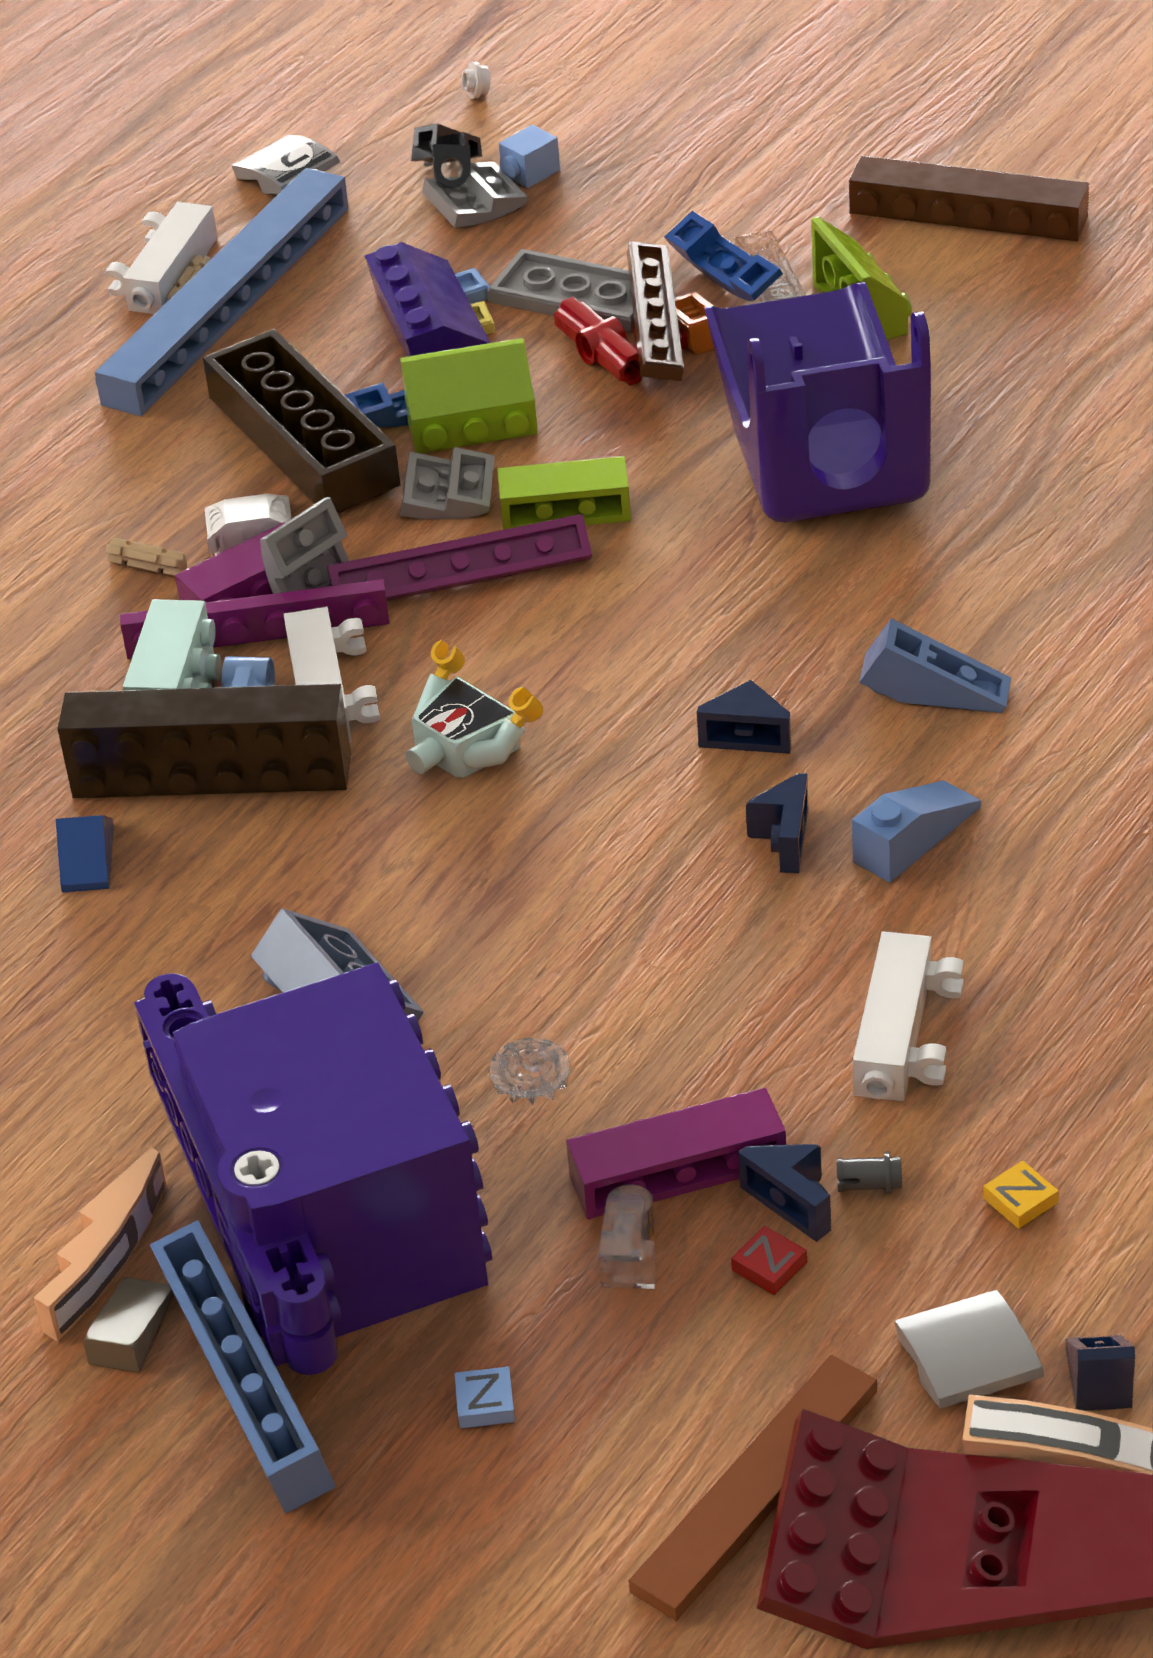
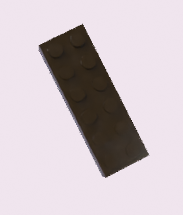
[203,329,401,513]
[57,684,351,798]

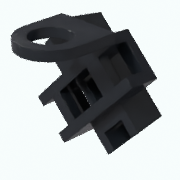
[411,123,482,189]

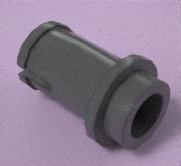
[837,1152,902,1194]

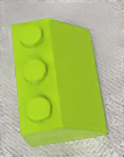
[811,216,912,340]
[400,338,538,453]

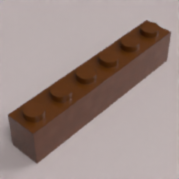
[849,156,1089,241]

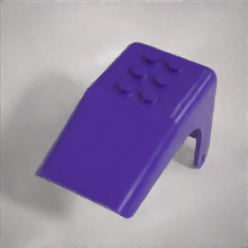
[704,282,931,523]

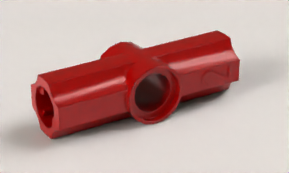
[554,297,642,386]

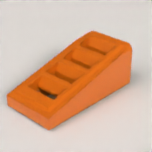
[675,292,714,354]

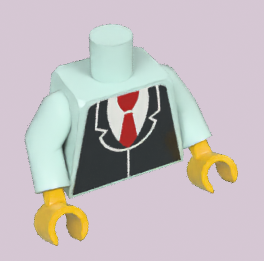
[406,640,543,778]

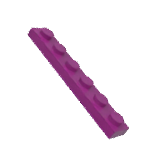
[327,514,592,601]
[120,579,390,659]

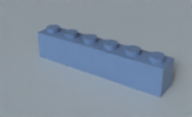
[150,1220,336,1514]

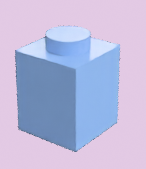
[499,125,560,189]

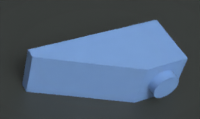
[859,618,1011,713]
[852,780,981,883]

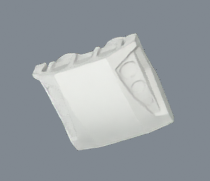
[205,494,292,555]

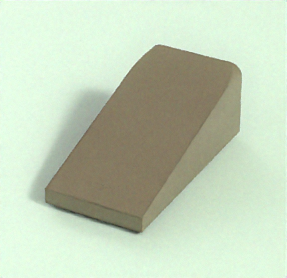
[83,1277,174,1373]

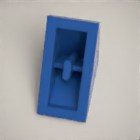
[56,815,114,893]

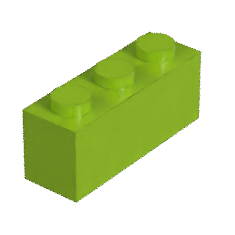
[497,456,631,530]

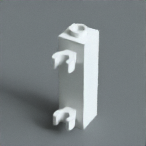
[105,202,218,314]
[284,607,380,743]
[853,931,964,1102]

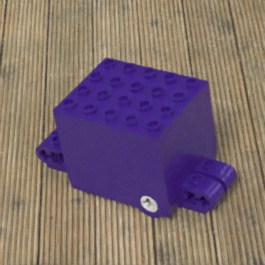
[134,962,493,1375]

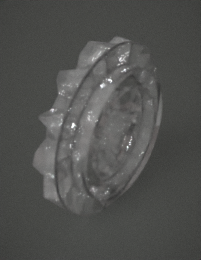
[489,1038,571,1105]

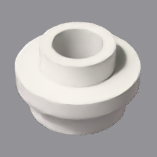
[461,62,490,99]

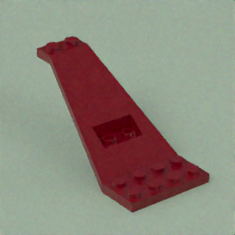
[757,1409,1153,1649]

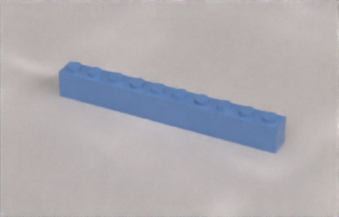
[95,168,349,416]

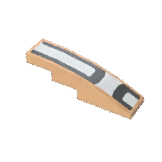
[33,1147,167,1342]
[962,1395,1153,1474]

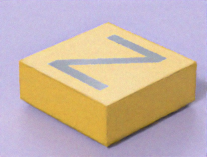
[983,1160,1059,1229]

